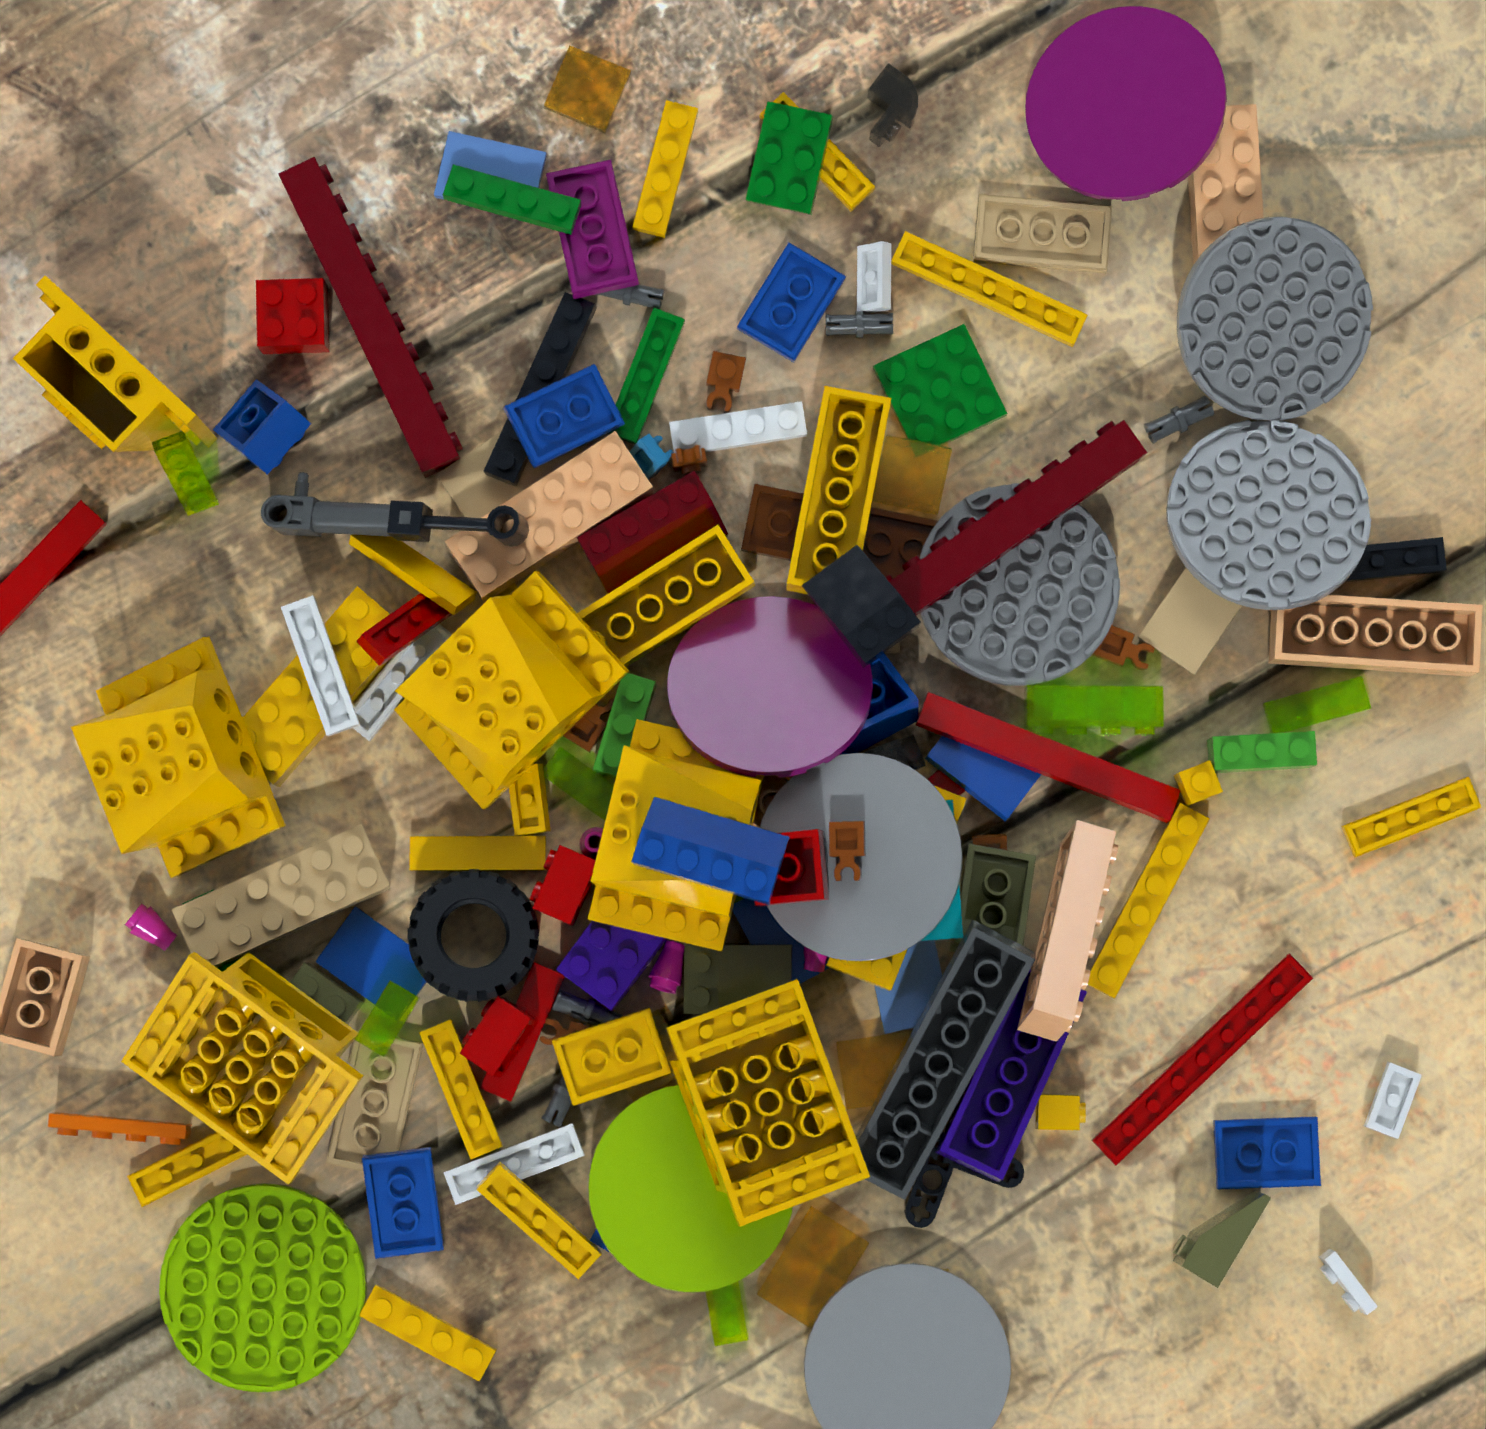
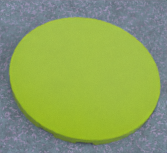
[588,1085,793,1293]
[159,1183,367,1392]

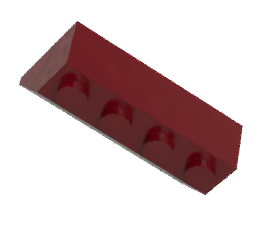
[577,471,729,593]

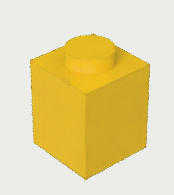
[1173,760,1223,806]
[1035,1094,1086,1131]

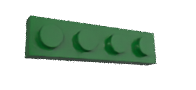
[443,164,582,235]
[608,307,685,444]

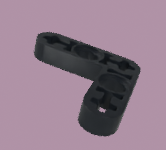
[904,1132,1024,1228]

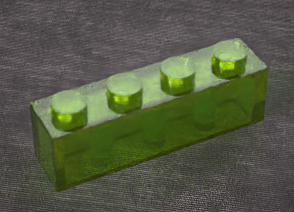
[1024,685,1164,736]

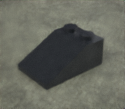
[802,545,921,668]

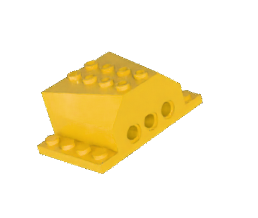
[13,275,218,452]
[394,571,629,810]
[71,637,286,878]
[588,719,764,952]
[121,951,364,1185]
[666,979,870,1227]

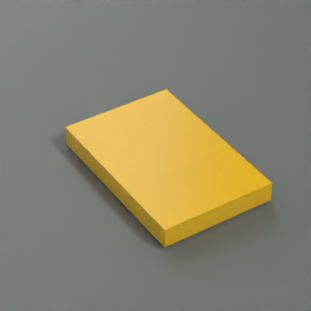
[551,1007,671,1106]

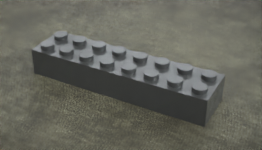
[856,919,1035,1200]

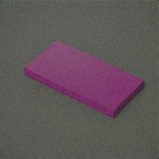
[546,159,639,299]

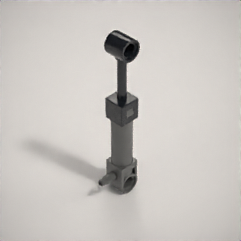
[261,472,529,547]

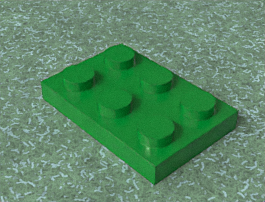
[745,101,834,215]

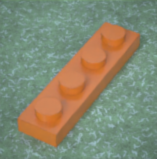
[48,1112,192,1145]

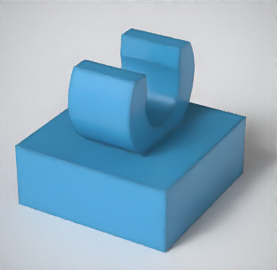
[629,433,674,480]

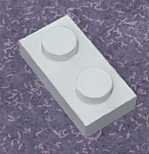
[857,241,891,314]
[1364,1062,1422,1139]
[1319,1249,1378,1315]

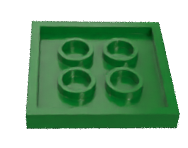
[873,324,1008,458]

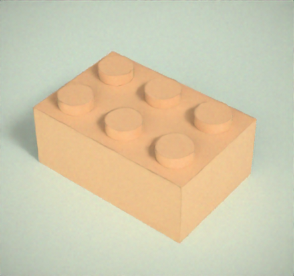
[0,938,90,1056]

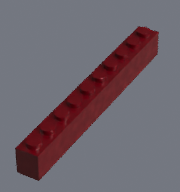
[278,156,463,478]
[886,420,1148,616]

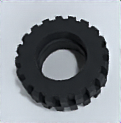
[408,869,539,1002]

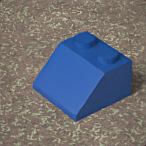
[213,379,311,475]

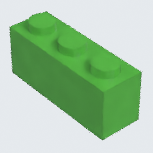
[593,673,657,778]
[1207,731,1317,773]

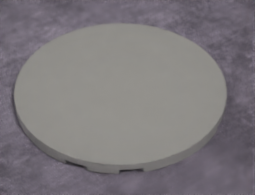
[1177,217,1373,420]
[1166,420,1371,610]
[920,483,1120,686]
[759,753,962,961]
[804,1263,1011,1429]

